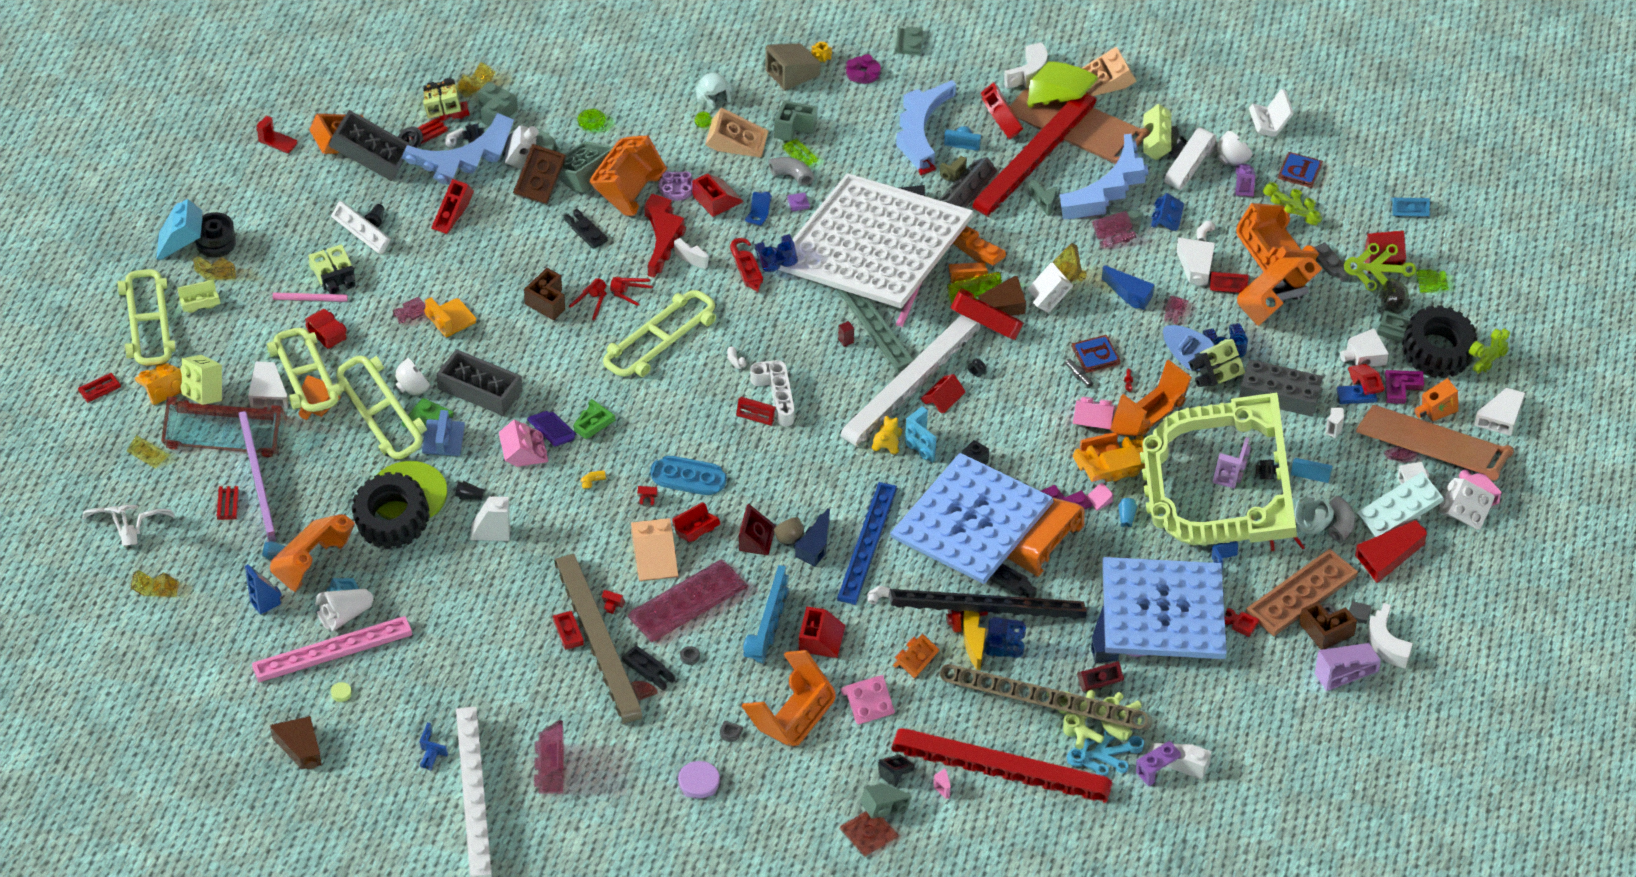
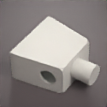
[505,125,539,168]
[1340,329,1389,367]

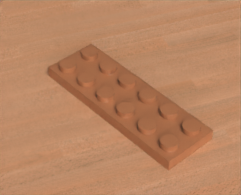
[1246,549,1358,636]

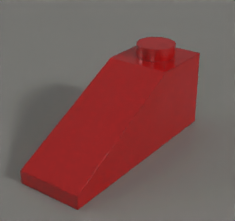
[431,179,474,234]

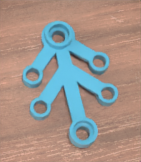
[1067,730,1144,776]

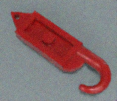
[730,238,763,292]

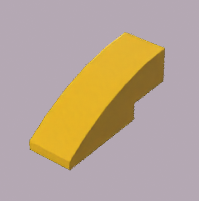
[963,611,986,670]

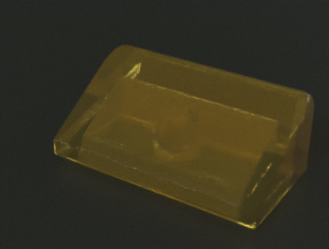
[127,435,170,468]

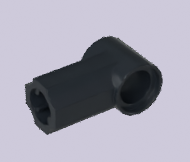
[1169,125,1188,159]

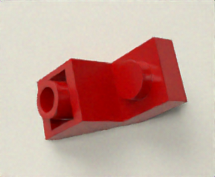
[1348,364,1385,395]

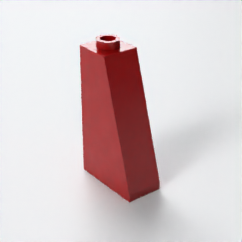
[1355,520,1427,583]

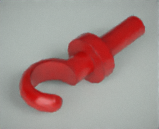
[1124,369,1133,392]

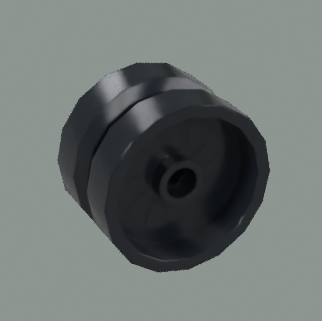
[195,212,236,258]

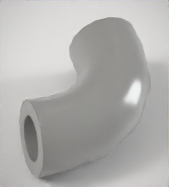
[769,157,815,186]
[1329,495,1355,543]

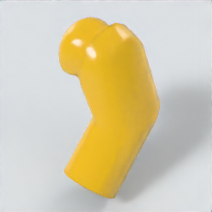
[580,470,606,489]

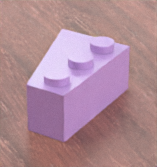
[1315,643,1381,691]

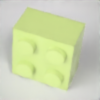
[181,355,222,405]

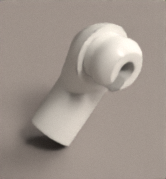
[445,128,464,148]
[1197,220,1216,242]
[727,347,747,369]
[867,586,891,604]

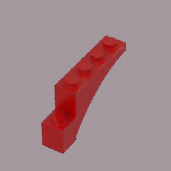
[644,194,686,278]

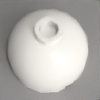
[1217,131,1252,166]
[395,358,432,396]

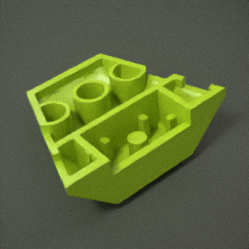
[1027,62,1098,108]

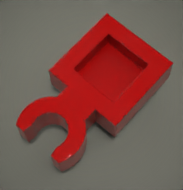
[438,101,470,121]
[1224,608,1259,637]

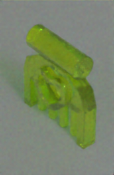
[1416,269,1449,293]

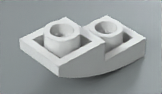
[674,238,709,269]

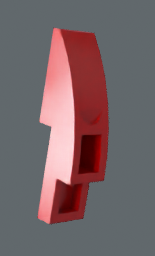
[980,82,1024,140]

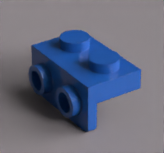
[1151,193,1184,231]

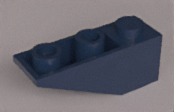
[794,508,830,567]
[1091,604,1119,663]

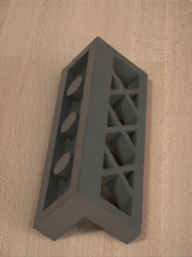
[939,157,997,208]

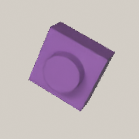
[787,192,809,211]

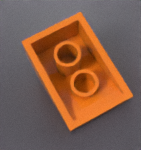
[309,114,364,154]

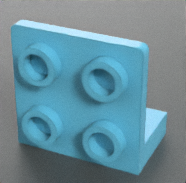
[905,406,936,463]

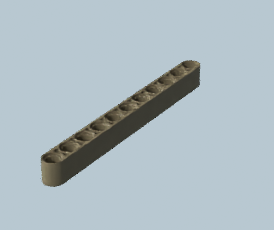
[554,553,642,724]
[940,664,1153,730]

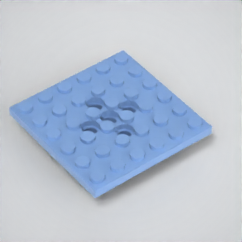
[890,453,1054,584]
[1102,557,1227,659]

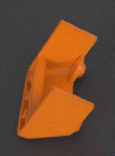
[1110,359,1192,436]
[741,650,836,746]

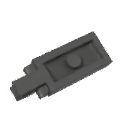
[1315,242,1349,282]

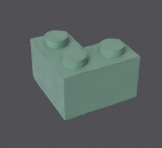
[478,82,518,127]
[774,100,818,141]

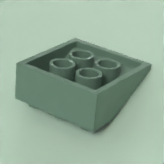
[558,141,613,193]

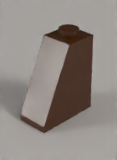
[978,276,1026,316]
[270,716,322,770]

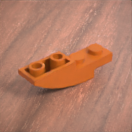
[952,226,1006,266]

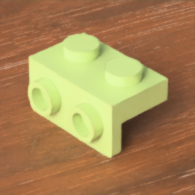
[177,280,220,313]

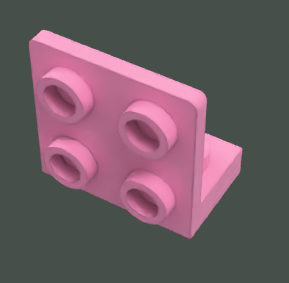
[840,675,895,724]

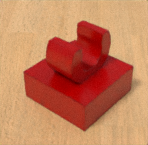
[637,486,659,506]
[601,590,625,614]

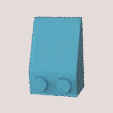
[157,199,203,260]

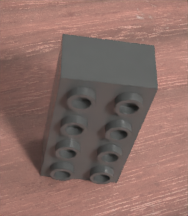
[328,110,412,181]
[436,349,523,416]
[1239,359,1323,417]

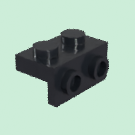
[1267,279,1309,303]

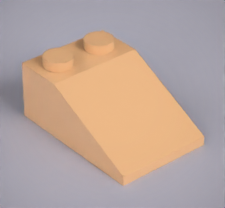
[705,107,769,157]
[631,518,678,581]

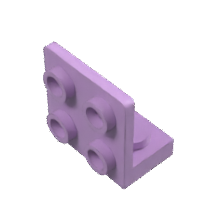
[1212,437,1251,488]

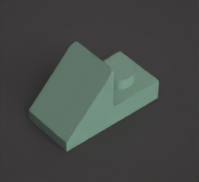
[1029,179,1057,216]

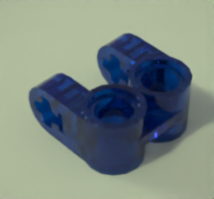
[754,234,798,272]
[1202,323,1248,358]
[985,617,1026,658]

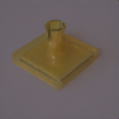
[1052,243,1087,283]

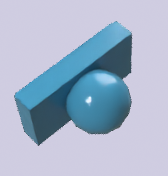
[944,126,981,151]

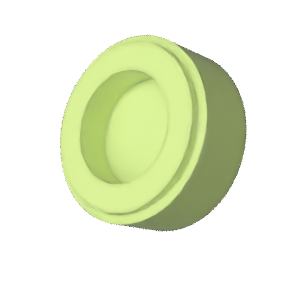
[331,682,352,702]

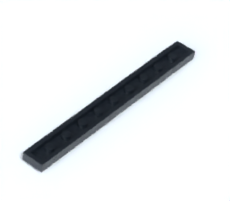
[888,589,1087,619]

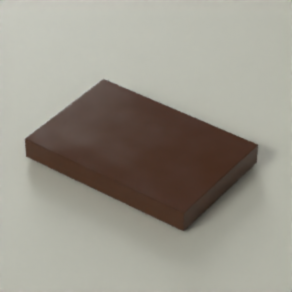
[513,144,567,205]

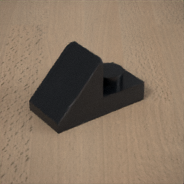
[878,754,915,787]

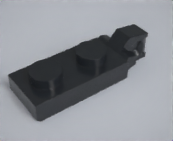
[989,563,1037,598]

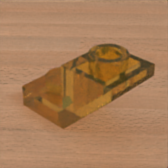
[456,62,496,98]
[193,256,236,280]
[130,570,179,597]

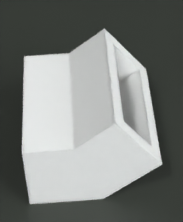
[1325,408,1344,438]

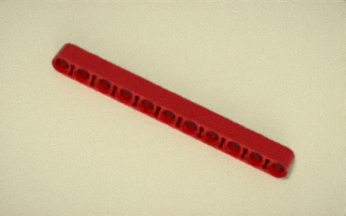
[972,92,1097,217]
[891,728,1113,803]

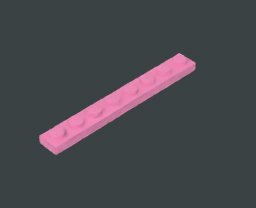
[252,616,412,683]

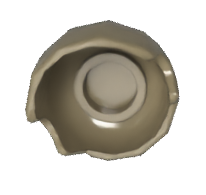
[774,517,804,545]

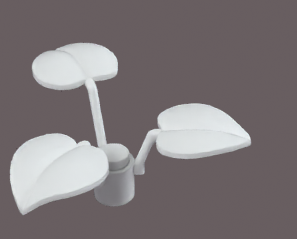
[83,505,174,546]

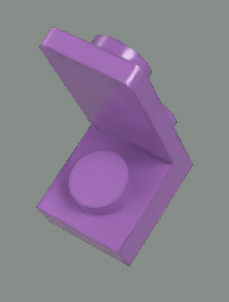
[1235,164,1255,196]
[1136,741,1181,787]

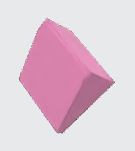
[1087,483,1113,510]
[934,768,951,799]

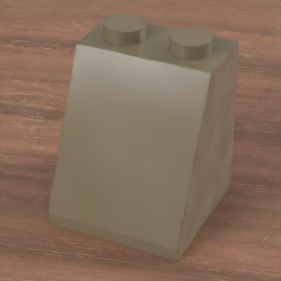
[765,43,821,91]

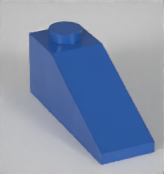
[1102,265,1155,310]
[245,564,282,615]

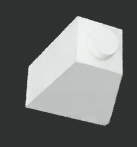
[1177,238,1215,286]
[248,361,288,409]
[1474,388,1525,436]
[470,497,511,541]

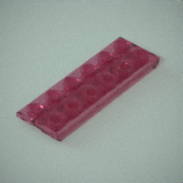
[628,559,748,643]

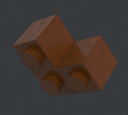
[524,268,565,321]
[1299,601,1357,650]

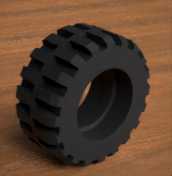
[1402,305,1478,378]
[352,472,430,549]

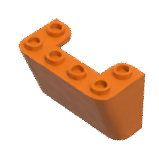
[1237,257,1323,326]

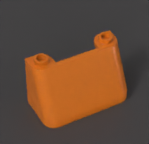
[590,135,667,216]
[1236,203,1319,272]
[1007,498,1085,577]
[270,514,355,592]

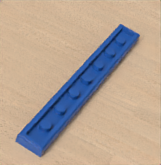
[837,482,897,605]

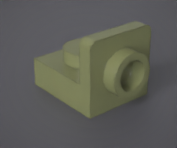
[940,156,967,182]

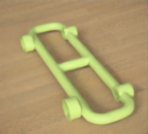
[117,269,176,366]
[603,290,716,378]
[266,328,341,412]
[336,356,427,459]

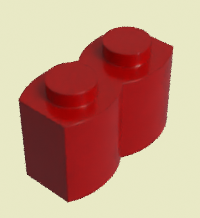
[305,308,347,349]

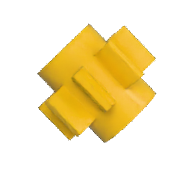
[811,42,832,63]

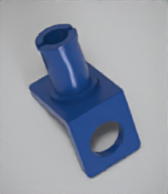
[745,191,772,226]
[1212,541,1238,569]
[419,722,448,770]

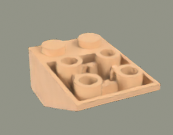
[1082,47,1137,96]

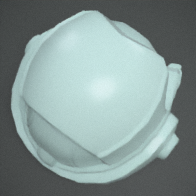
[696,72,732,110]
[1294,494,1334,535]

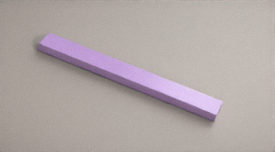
[239,411,276,542]

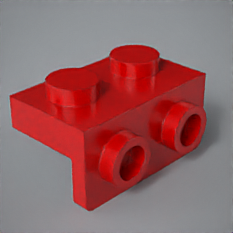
[672,502,720,542]

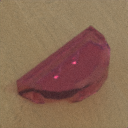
[1384,446,1418,463]

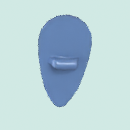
[1163,325,1215,371]

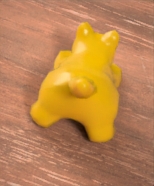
[871,416,903,455]

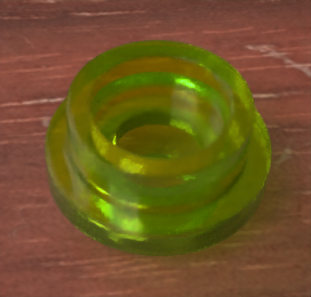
[694,111,712,128]

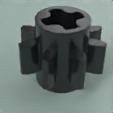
[462,124,484,144]
[1256,460,1279,479]

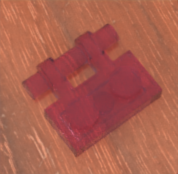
[1092,211,1136,248]

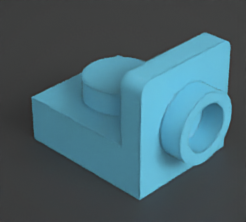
[326,578,359,592]

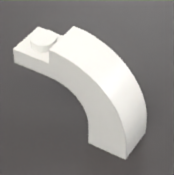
[1004,42,1047,89]
[1368,603,1413,669]

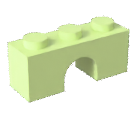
[1143,104,1172,160]

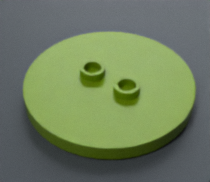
[376,461,447,520]

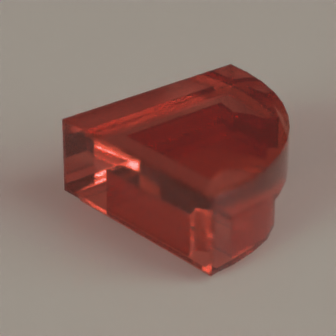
[631,681,658,701]

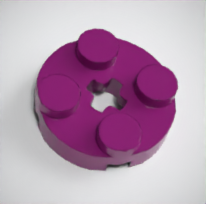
[846,54,881,84]

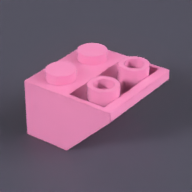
[1073,396,1116,429]
[499,419,548,467]

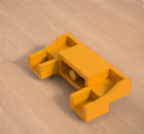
[1072,435,1151,482]

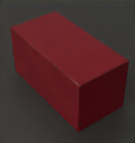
[838,321,854,347]

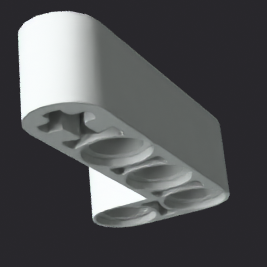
[1164,127,1217,191]
[750,360,794,427]

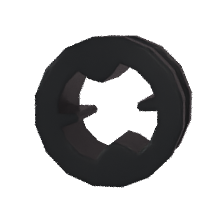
[967,358,986,377]

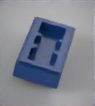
[1336,385,1378,404]

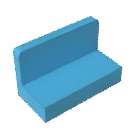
[1391,197,1430,216]
[1291,458,1333,483]

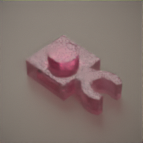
[1164,295,1188,325]
[393,296,426,323]

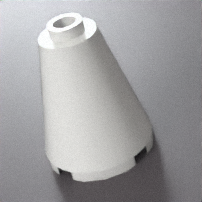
[315,589,374,631]

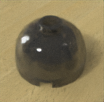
[1377,278,1411,315]

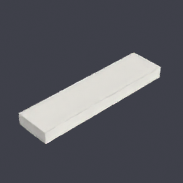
[331,201,391,254]

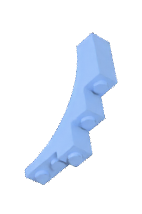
[896,80,956,169]
[401,113,514,185]
[1060,134,1148,219]

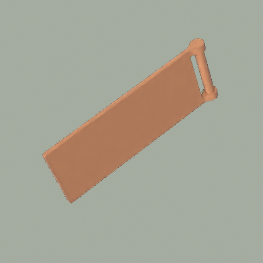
[1010,88,1151,165]
[1356,405,1514,480]

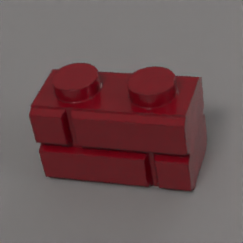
[1077,661,1124,692]

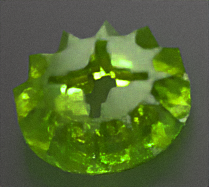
[577,109,606,132]

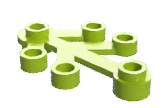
[1263,182,1322,226]
[1344,243,1416,292]
[1469,328,1510,374]

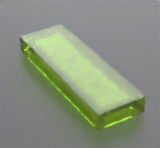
[947,271,1002,303]

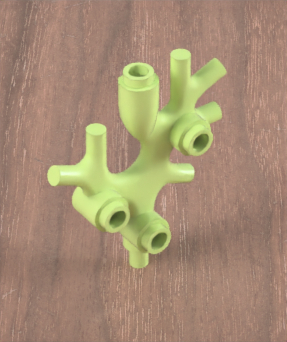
[1046,690,1142,749]

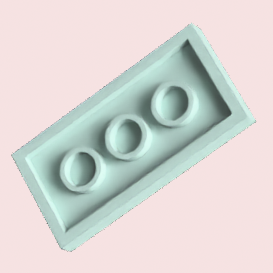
[1357,471,1444,537]

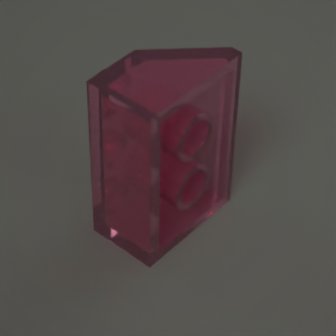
[534,720,564,794]

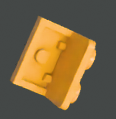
[424,297,476,338]
[134,363,182,405]

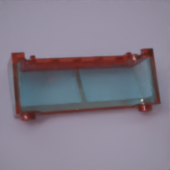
[161,396,287,457]

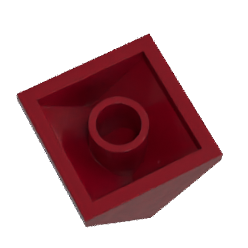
[739,504,776,556]

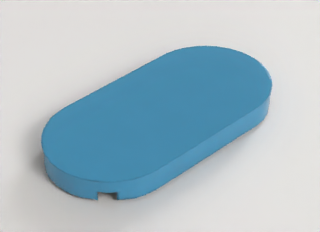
[650,456,726,495]

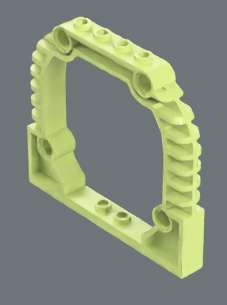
[1140,393,1297,546]

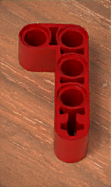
[950,288,1024,340]

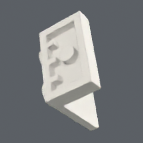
[1028,263,1073,312]

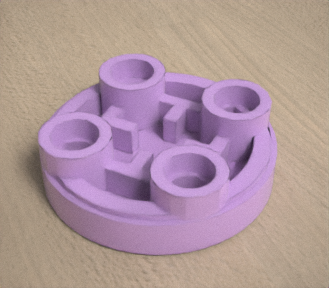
[659,171,693,201]
[678,761,720,798]

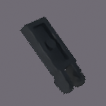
[564,209,608,249]
[622,645,675,690]

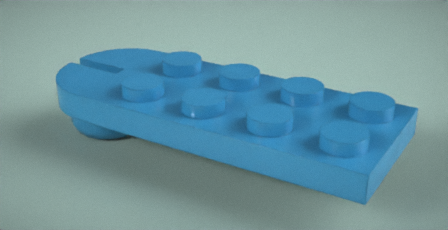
[743,565,789,663]

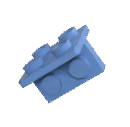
[422,410,465,456]

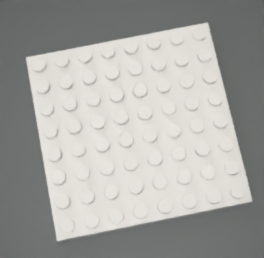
[773,173,974,308]

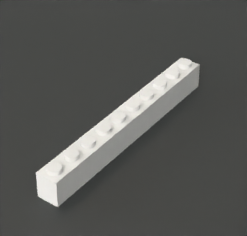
[456,707,492,877]

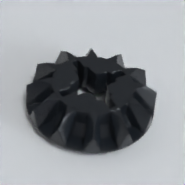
[398,126,424,148]

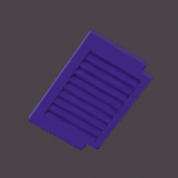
[527,411,577,447]

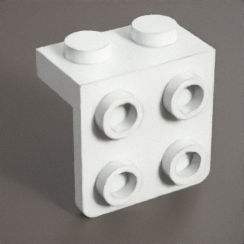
[1249,89,1293,137]
[1438,478,1495,530]

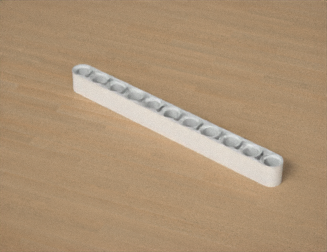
[841,315,981,447]

